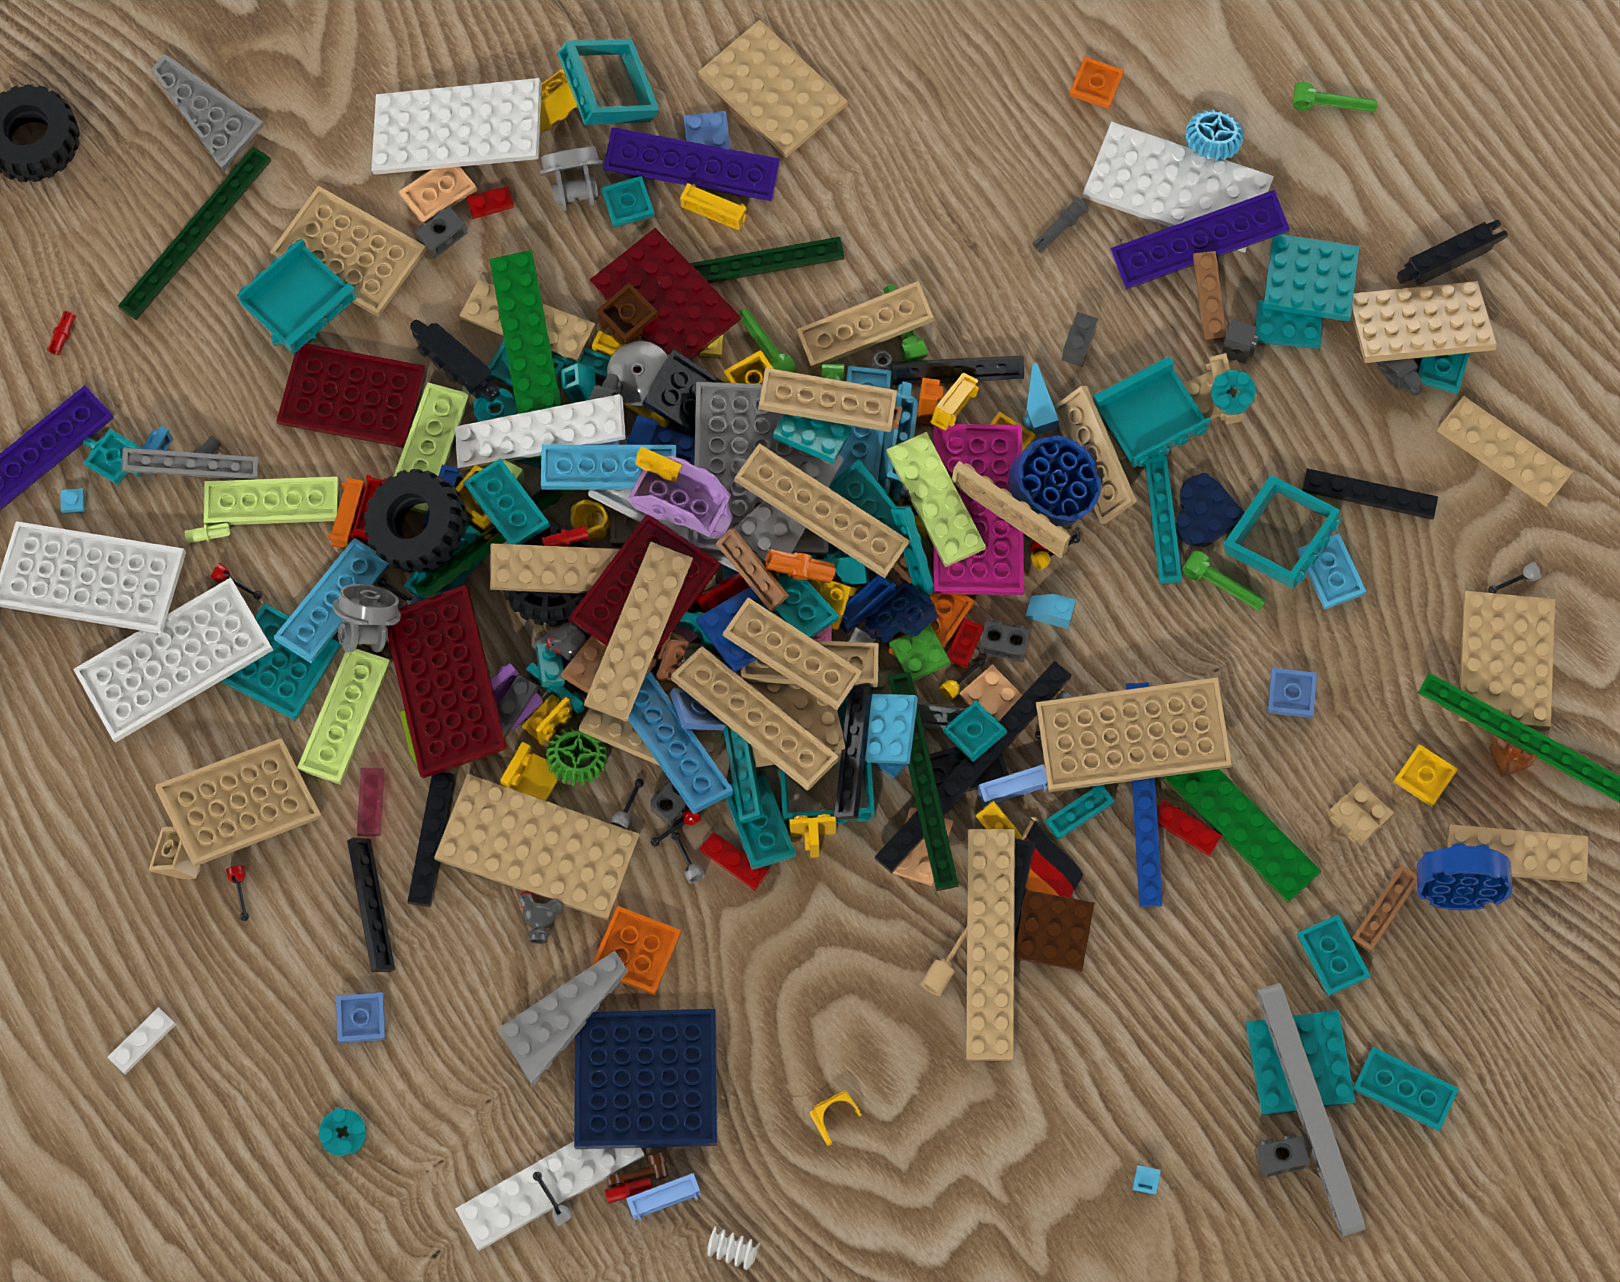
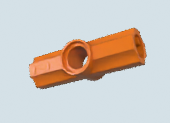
[765,549,836,583]

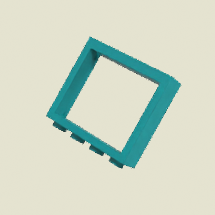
[558,39,659,125]
[1224,475,1342,590]
[780,761,875,826]

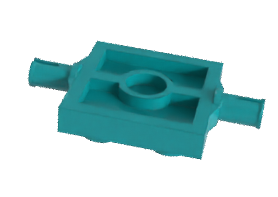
[83,429,143,486]

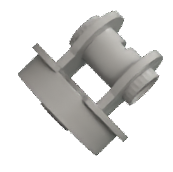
[539,147,603,211]
[333,584,401,652]

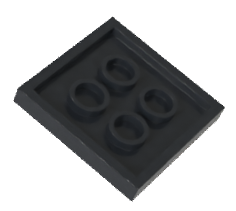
[642,349,725,437]

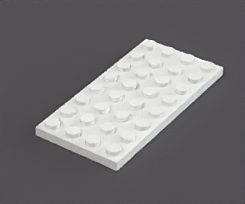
[371,78,542,175]
[1082,122,1274,253]
[0,521,186,634]
[73,578,273,743]

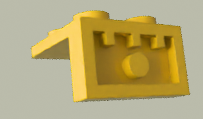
[807,579,857,630]
[522,694,573,746]
[500,742,559,801]

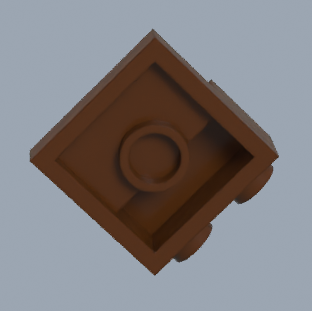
[596,282,659,345]

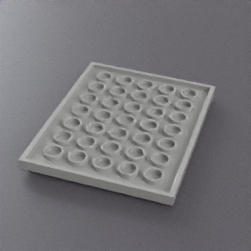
[693,382,828,556]

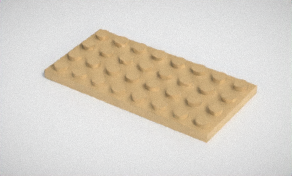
[1036,677,1232,792]
[434,774,640,920]

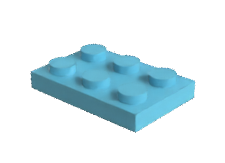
[1297,533,1367,610]
[865,694,918,764]

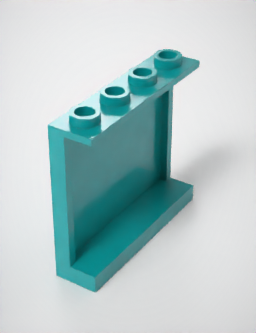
[237,239,357,354]
[1093,356,1211,468]

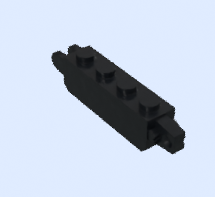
[1396,220,1508,285]
[410,319,500,403]

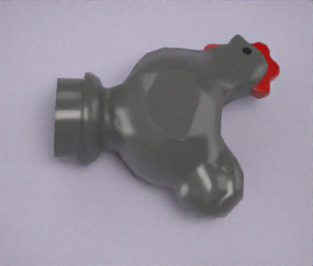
[546,623,588,661]
[518,891,563,944]

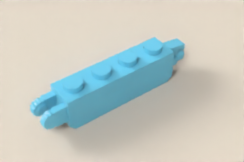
[878,382,918,501]

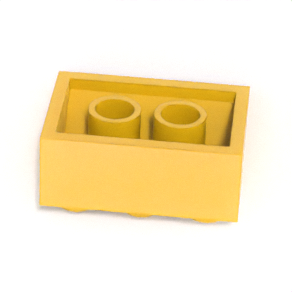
[540,69,578,133]

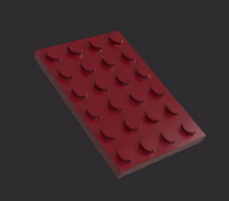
[589,227,741,360]
[276,343,426,448]
[569,514,722,658]

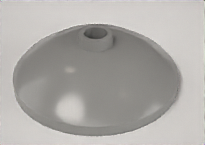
[607,341,667,406]

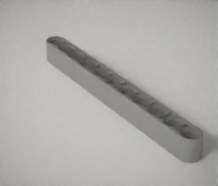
[1257,983,1365,1237]

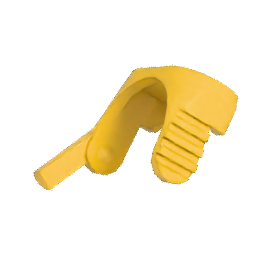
[810,1090,862,1146]

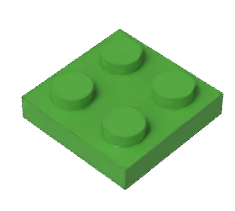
[889,624,950,682]

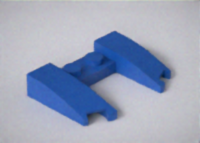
[626,415,695,465]

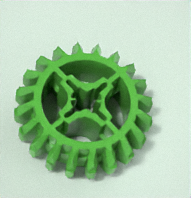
[546,727,608,786]

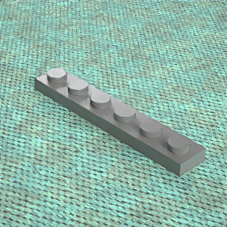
[122,448,258,480]

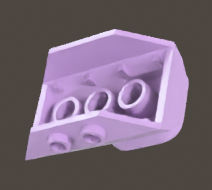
[627,456,733,538]

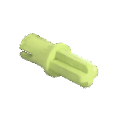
[185,523,231,544]

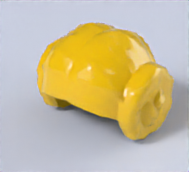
[570,499,611,543]

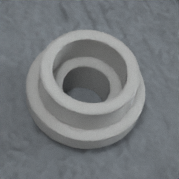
[872,351,894,370]

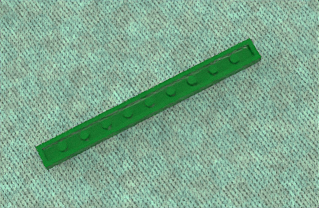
[1417,673,1620,804]

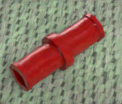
[47,311,76,355]
[542,525,589,547]

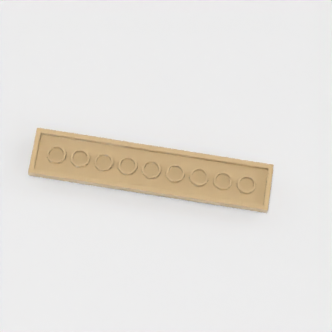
[490,544,716,594]
[966,829,1015,1061]

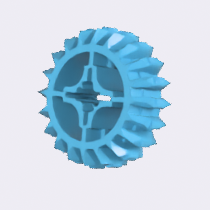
[1185,109,1244,161]

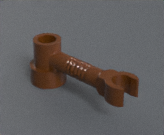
[607,1152,669,1186]

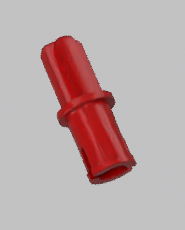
[605,1178,653,1204]

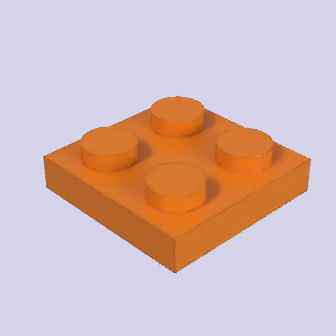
[1069,56,1124,109]

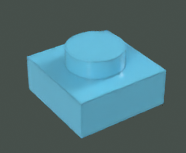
[61,488,85,514]
[1132,1165,1161,1195]

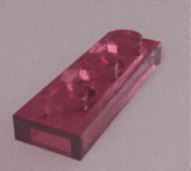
[357,768,385,836]

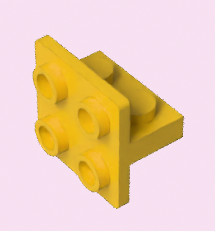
[790,814,836,858]

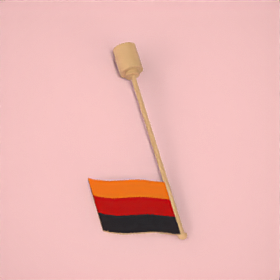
[921,816,1083,996]

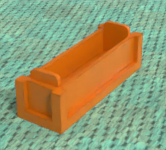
[916,378,943,426]
[327,478,366,549]

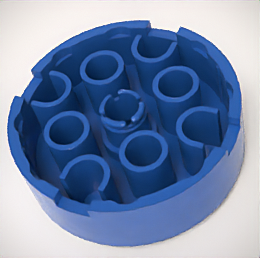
[1008,436,1101,528]
[1417,843,1512,910]

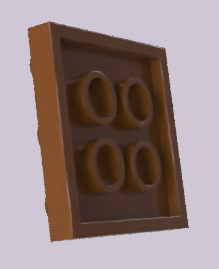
[1014,890,1094,972]

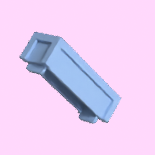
[978,764,1048,808]
[626,1173,701,1222]

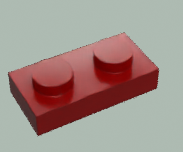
[466,186,514,219]
[947,618,984,668]

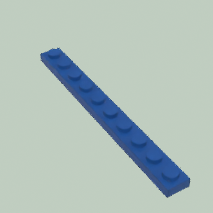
[1126,682,1163,908]

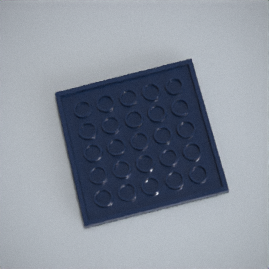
[574,1009,717,1149]

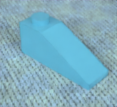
[1023,363,1059,435]

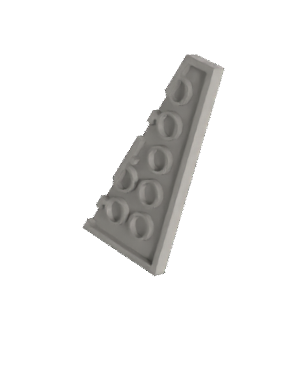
[151,54,264,171]
[734,455,844,578]
[498,951,629,1086]

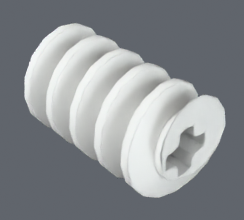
[707,1226,760,1270]

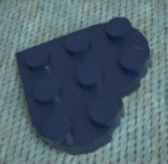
[1176,473,1245,547]
[863,581,938,643]

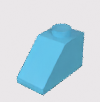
[1025,594,1076,629]

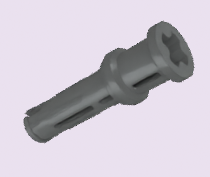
[1032,197,1089,253]

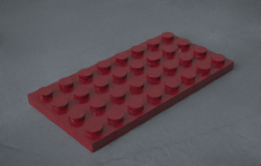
[386,585,507,779]

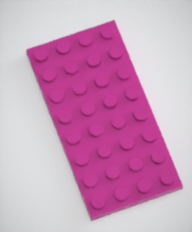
[933,424,1024,595]

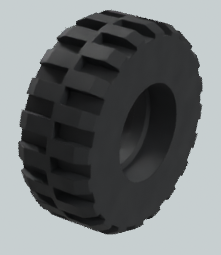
[0,84,80,182]
[364,469,467,573]
[503,523,595,626]

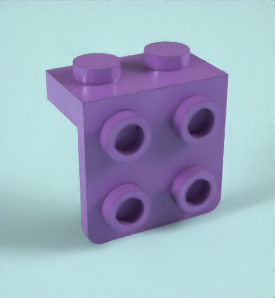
[491,663,543,730]

